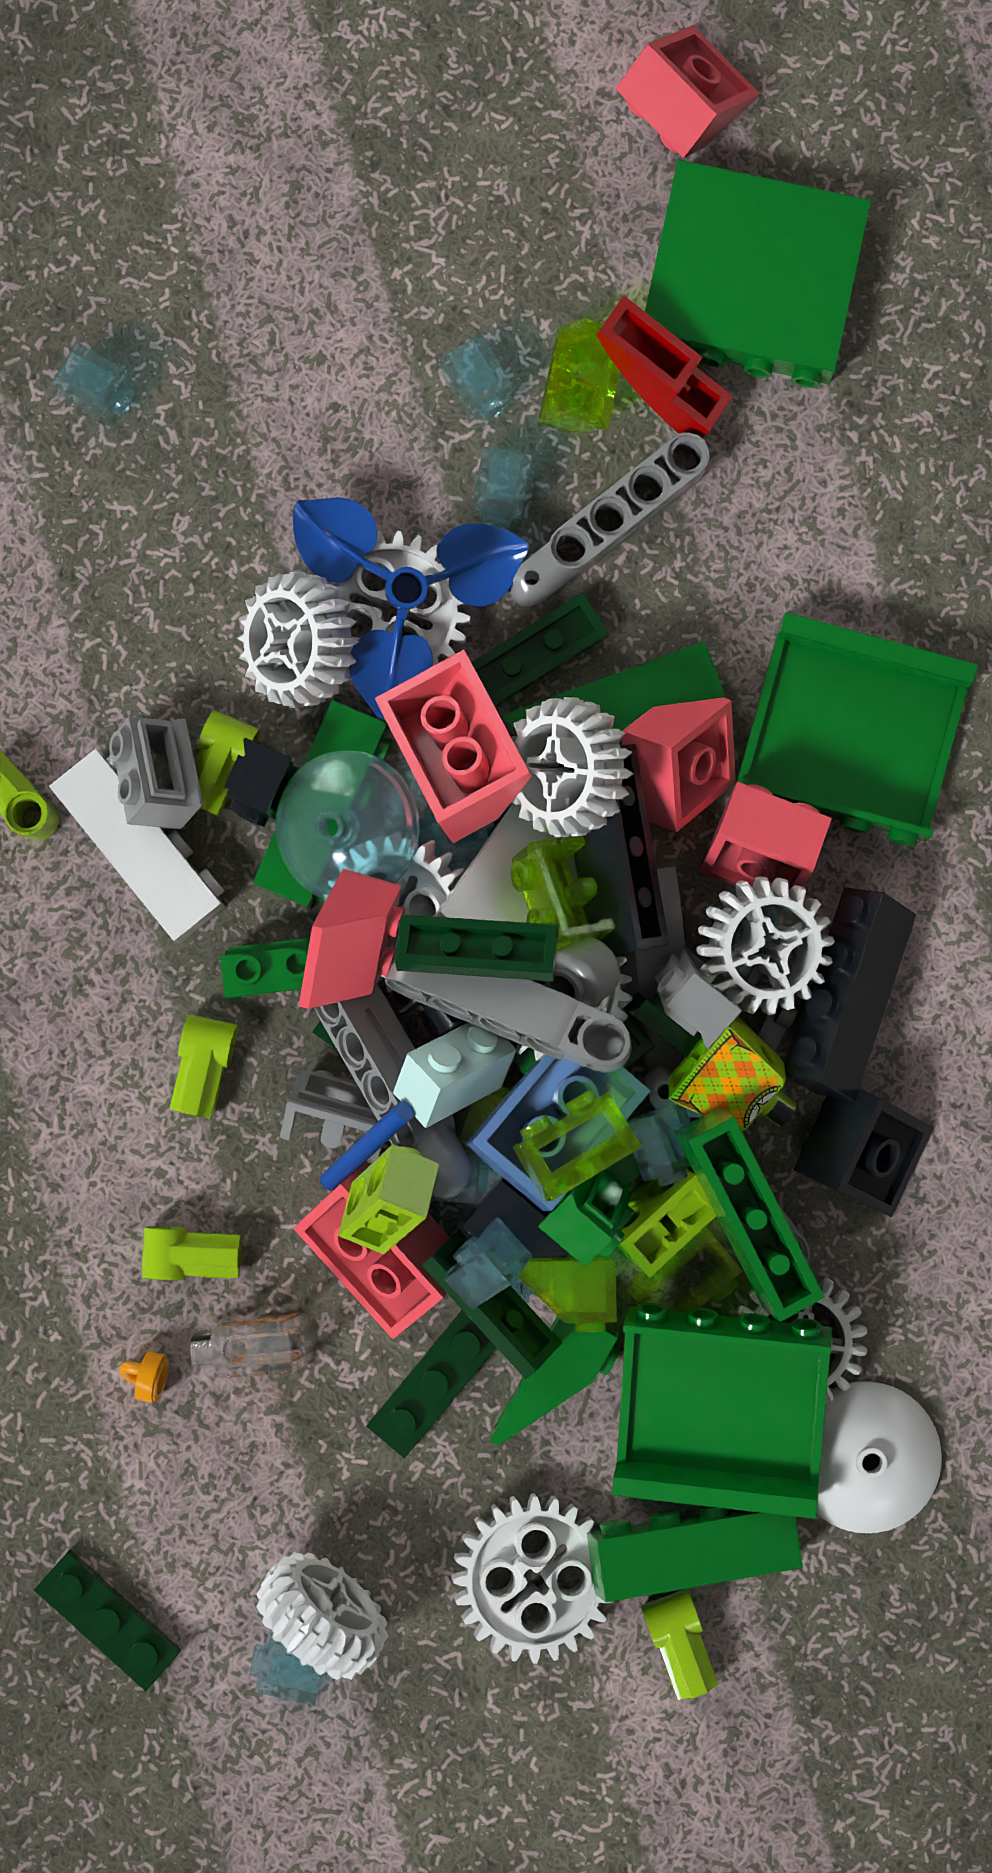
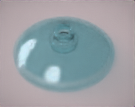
[276,751,420,900]

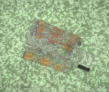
[190,1311,315,1378]

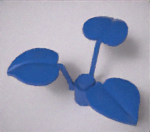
[293,497,529,719]

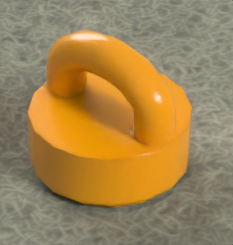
[119,1351,169,1404]

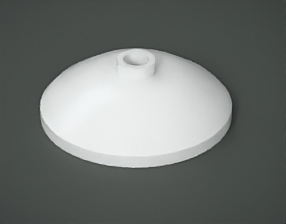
[816,1381,942,1533]

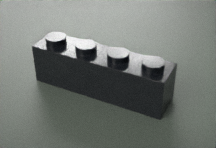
[559,744,669,955]
[784,887,916,1102]

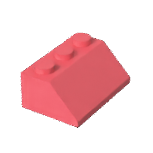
[375,649,532,843]
[293,1161,450,1339]

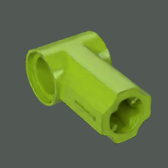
[195,710,261,816]
[0,748,60,841]
[169,1014,238,1119]
[141,1226,242,1280]
[640,1588,718,1700]

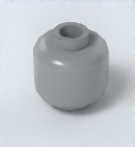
[545,936,620,1007]

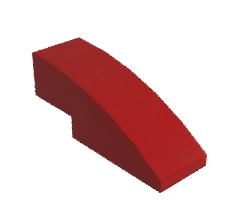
[596,295,733,438]

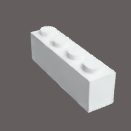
[49,748,226,944]

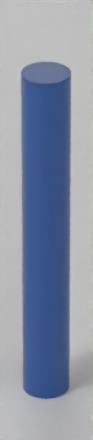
[320,1102,414,1190]

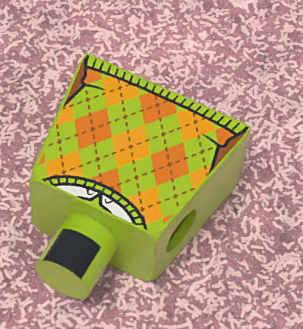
[669,1016,797,1132]

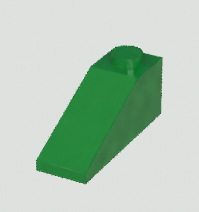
[490,1304,621,1446]

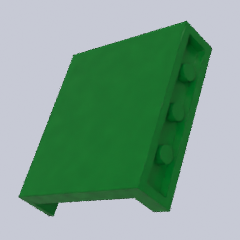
[645,159,871,388]
[736,612,978,847]
[612,1303,832,1519]

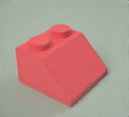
[615,25,760,158]
[622,697,736,832]
[699,782,832,889]
[299,868,405,1009]

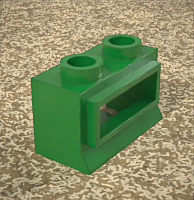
[220,938,310,1000]
[538,1158,634,1267]

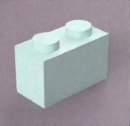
[393,1023,517,1128]

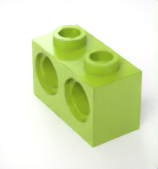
[338,1144,439,1254]
[618,1157,716,1278]

